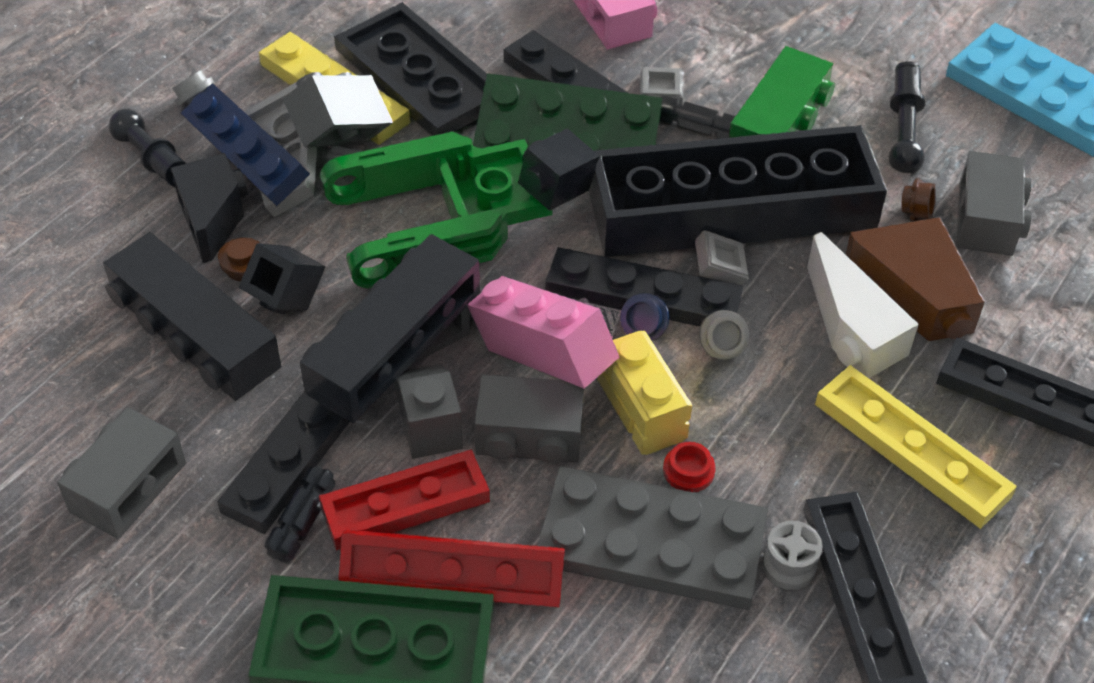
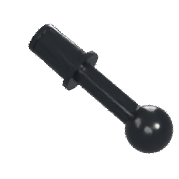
[889,61,925,173]
[109,109,187,187]

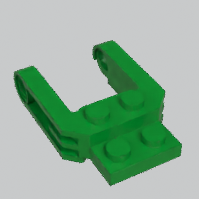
[320,132,553,289]

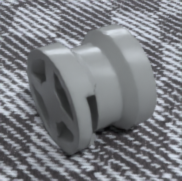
[762,521,823,590]

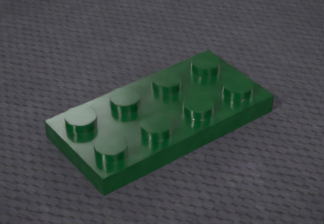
[473,73,663,151]
[248,575,494,683]

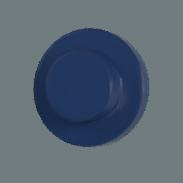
[620,293,669,341]

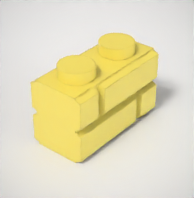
[597,330,692,455]

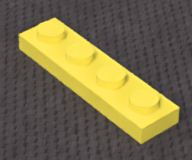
[259,32,410,145]
[815,365,1017,529]

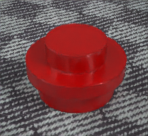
[663,442,716,492]

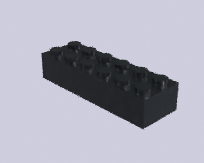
[589,125,887,257]

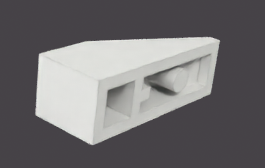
[807,232,919,378]

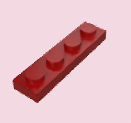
[338,529,565,608]

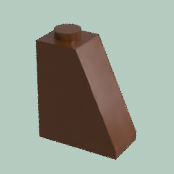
[845,217,985,341]

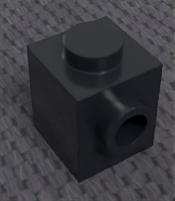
[518,129,599,211]
[239,243,326,314]

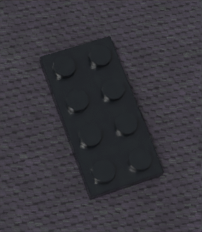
[334,2,487,136]

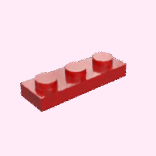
[319,449,490,550]

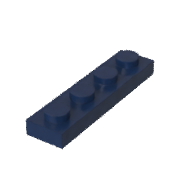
[181,83,310,206]

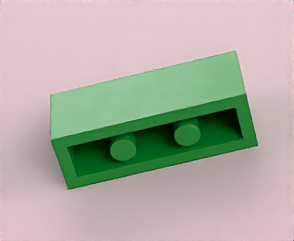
[729,46,835,138]

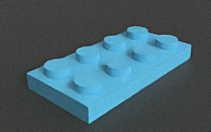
[946,23,1094,157]

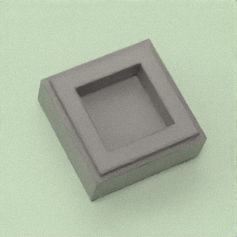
[639,67,683,105]
[695,230,749,286]

